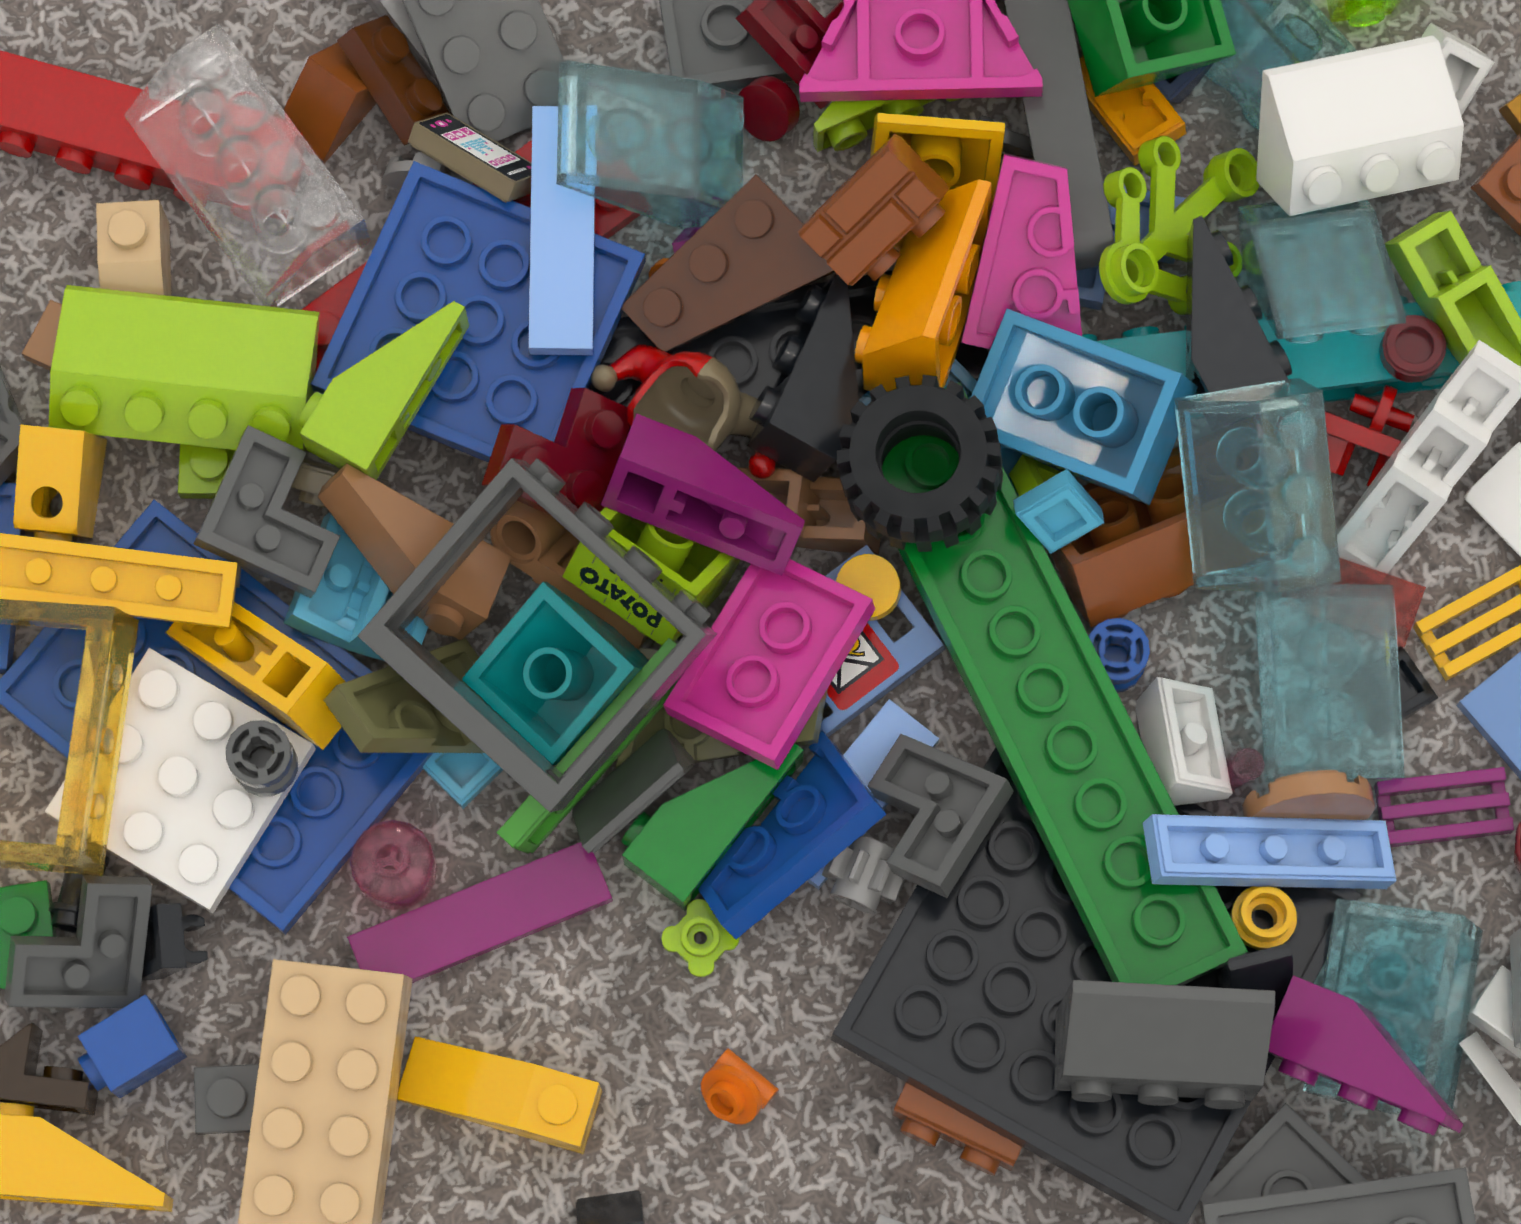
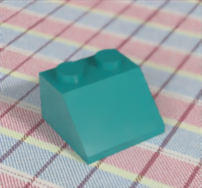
[462,582,649,765]

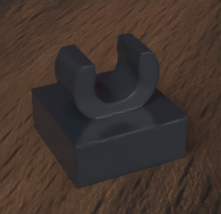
[142,903,208,980]

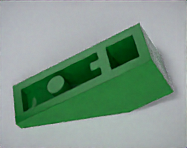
[621,743,803,911]

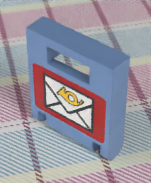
[820,545,946,737]

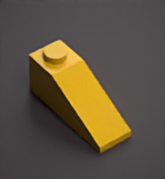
[165,602,346,750]
[397,1036,602,1154]
[0,1102,173,1212]

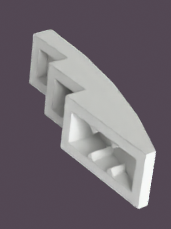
[1326,340,1521,584]

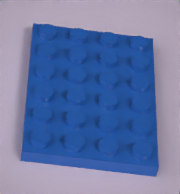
[0,499,433,935]

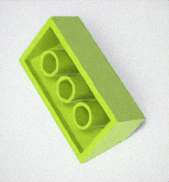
[48,285,320,451]

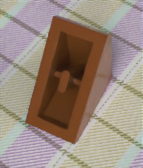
[276,42,376,164]

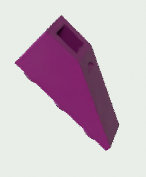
[1268,975,1463,1136]

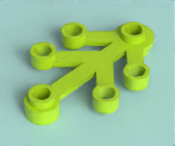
[1099,136,1260,315]

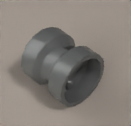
[226,720,298,797]

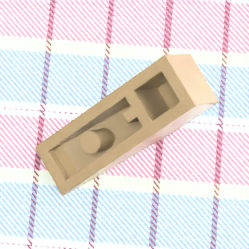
[96,200,171,296]

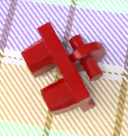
[1312,385,1415,486]

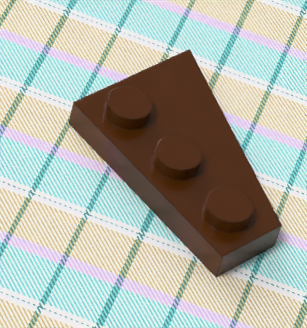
[622,174,835,353]

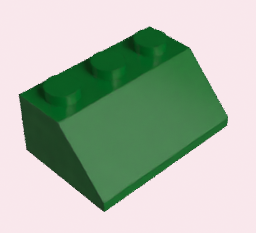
[1067,0,1236,97]

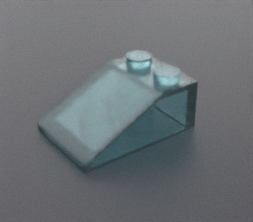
[556,60,744,230]

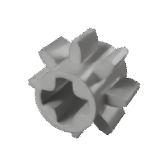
[822,836,905,914]

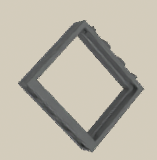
[358,458,717,812]

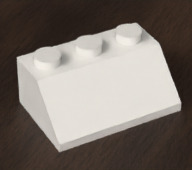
[1256,35,1464,216]

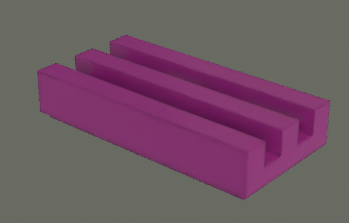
[1374,767,1514,847]

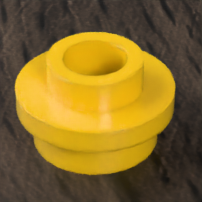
[1230,886,1297,950]

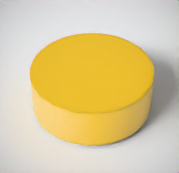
[836,554,901,621]

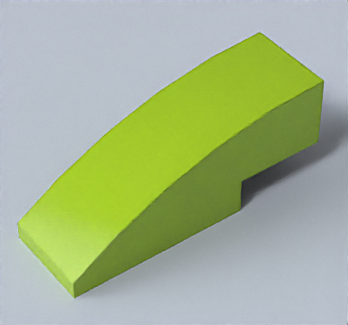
[1383,211,1521,367]

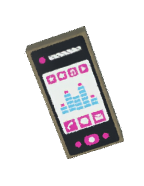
[408,112,532,203]

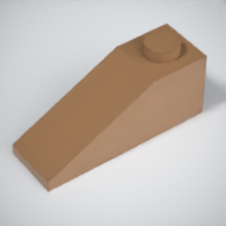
[318,463,512,640]

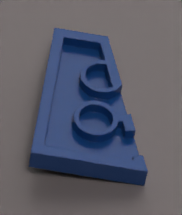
[698,730,887,939]

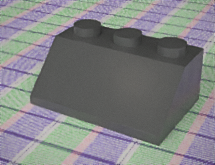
[1055,980,1275,1109]

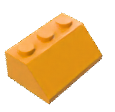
[855,179,992,392]

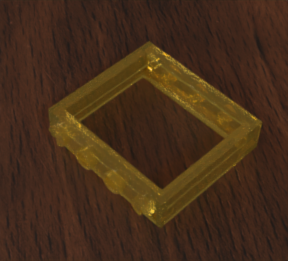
[0,599,139,876]

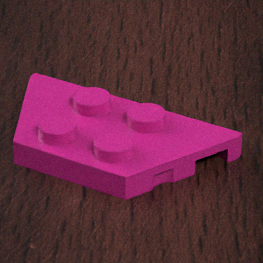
[799,0,1043,102]

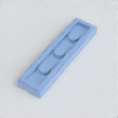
[528,106,596,355]
[1143,814,1396,889]

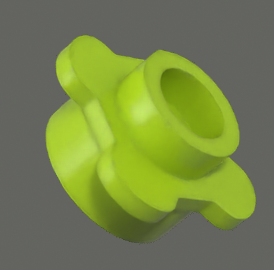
[661,899,739,977]

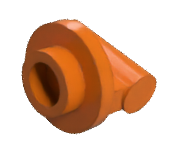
[701,1048,779,1124]

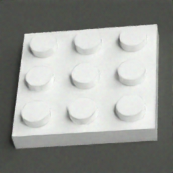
[45,648,316,914]

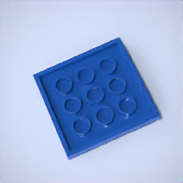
[311,161,646,463]

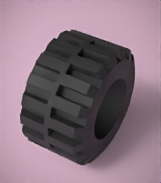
[837,375,1003,552]

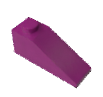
[601,413,805,576]

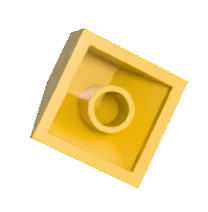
[870,113,1005,205]

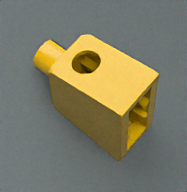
[13,425,107,542]

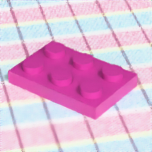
[663,559,875,770]

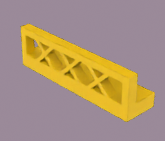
[0,533,242,629]

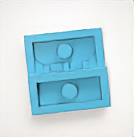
[283,512,428,661]

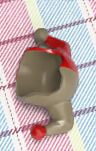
[591,345,775,479]

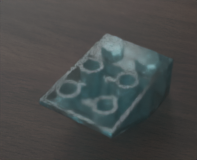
[1238,200,1406,344]

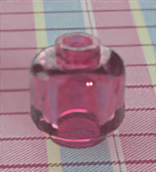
[350,820,438,910]

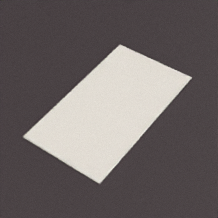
[1459,1031,1521,1126]

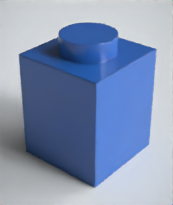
[78,994,187,1098]

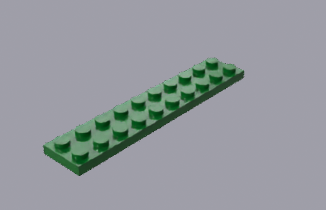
[882,382,1248,986]

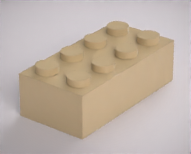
[238,959,413,1224]

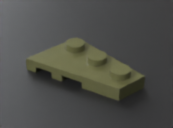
[324,638,521,753]

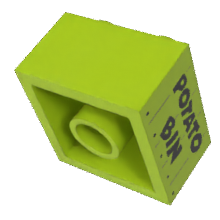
[562,507,740,646]

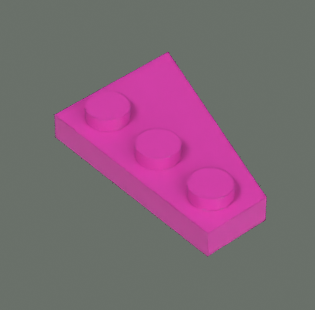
[961,154,1082,349]

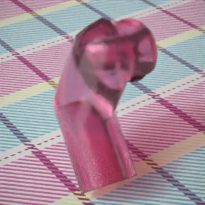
[1226,746,1265,791]

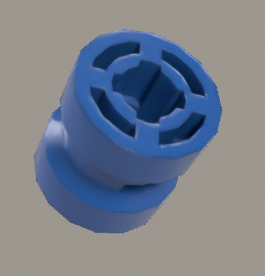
[1089,618,1150,693]

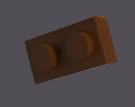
[337,15,450,146]

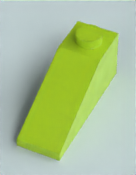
[298,301,469,480]

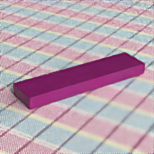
[347,842,613,983]

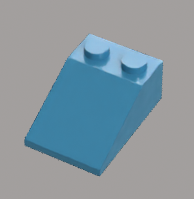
[971,309,1198,505]

